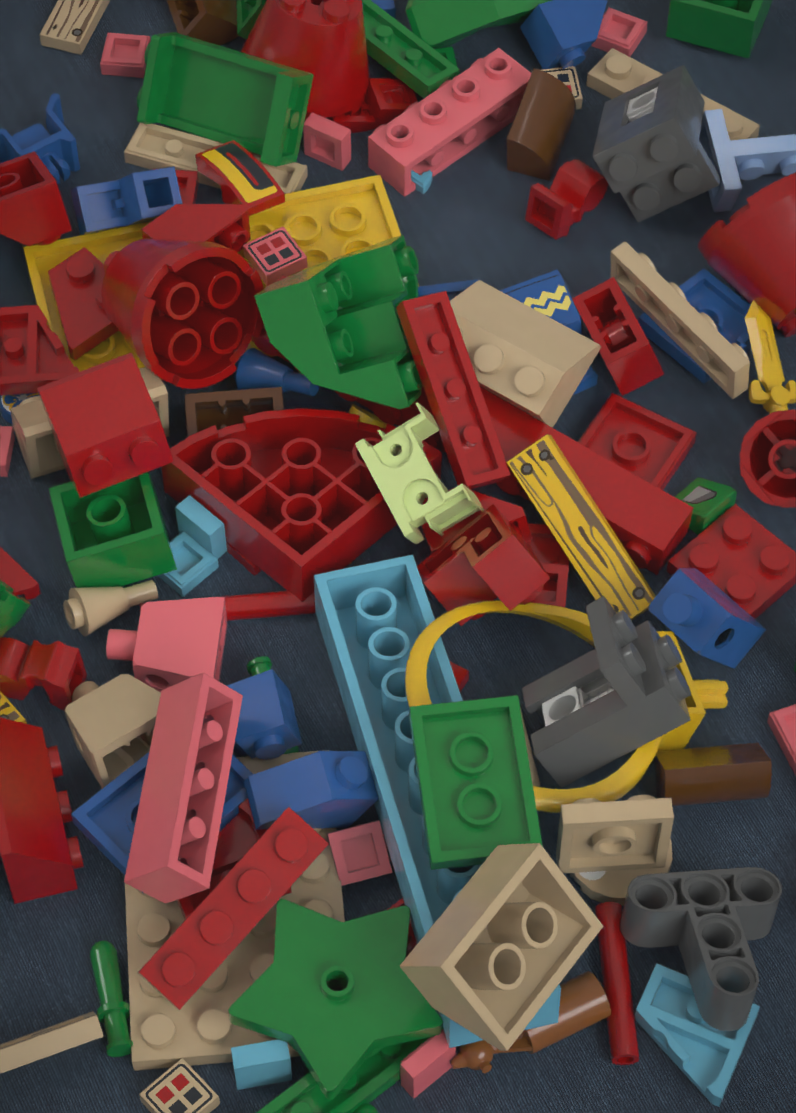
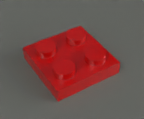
[667,504,796,619]

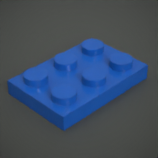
[71,752,253,894]

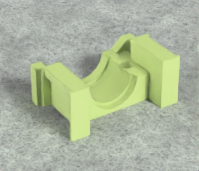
[355,402,484,544]

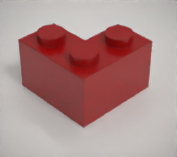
[417,504,550,626]

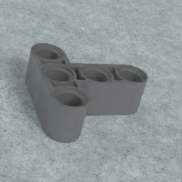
[620,867,782,1031]

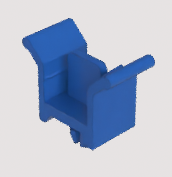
[0,93,80,184]

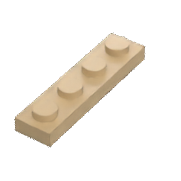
[587,48,760,140]
[611,241,750,399]

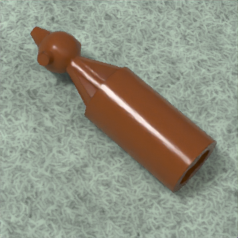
[450,971,611,1073]

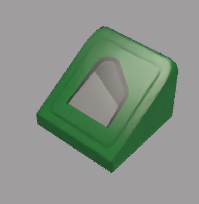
[675,477,737,535]

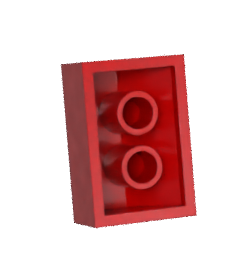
[0,717,84,904]

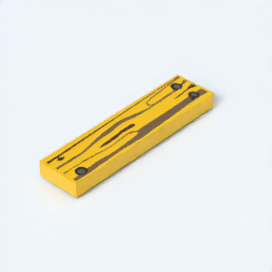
[506,434,656,621]

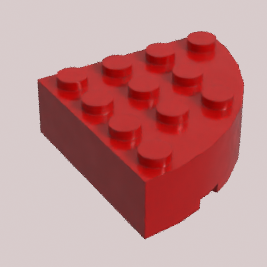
[162,408,442,602]

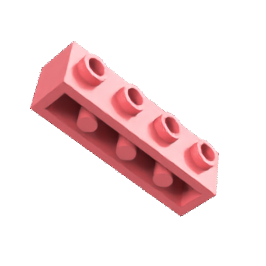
[368,48,532,197]
[124,672,243,904]

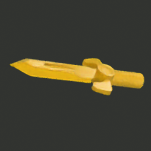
[745,300,796,414]

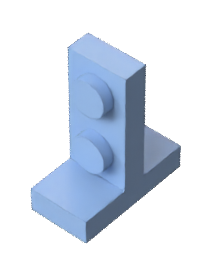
[699,109,796,212]

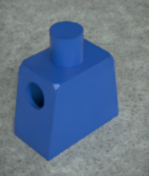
[648,568,766,669]

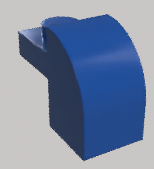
[70,166,183,235]

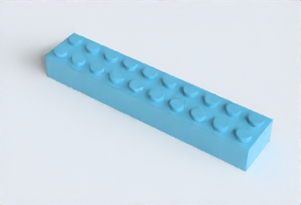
[314,555,561,1048]

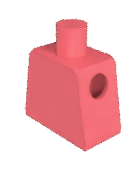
[106,597,227,692]

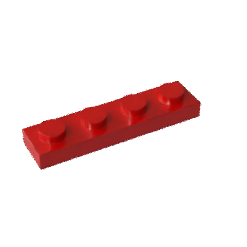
[396,291,511,489]
[137,807,329,1010]

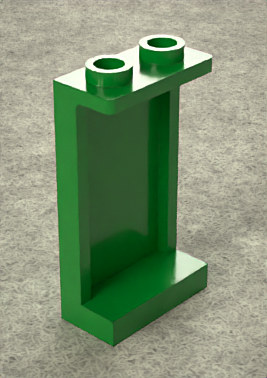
[137,32,314,167]

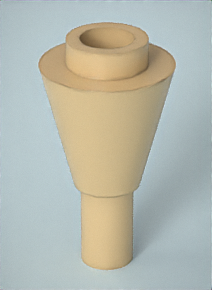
[63,580,158,636]

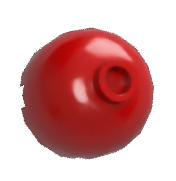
[740,409,796,508]

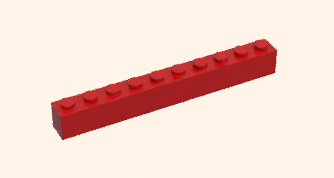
[251,275,693,575]

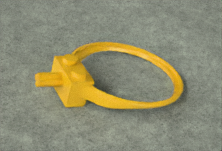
[405,600,729,813]

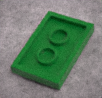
[409,695,543,870]

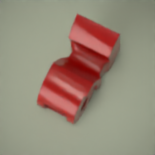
[525,159,608,240]
[0,637,87,711]

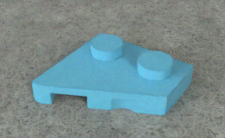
[635,963,760,1107]

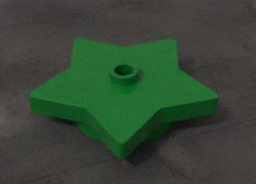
[228,899,443,1100]

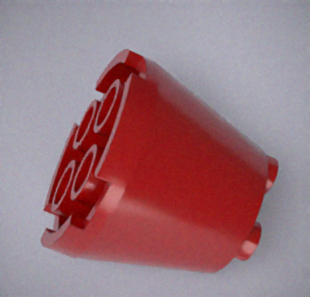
[241,0,369,121]
[698,172,796,338]
[101,239,264,389]

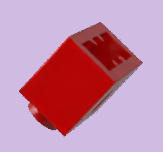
[572,277,664,396]

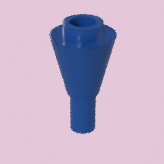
[233,348,320,396]

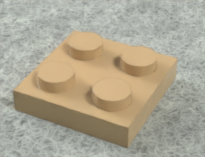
[556,795,674,874]

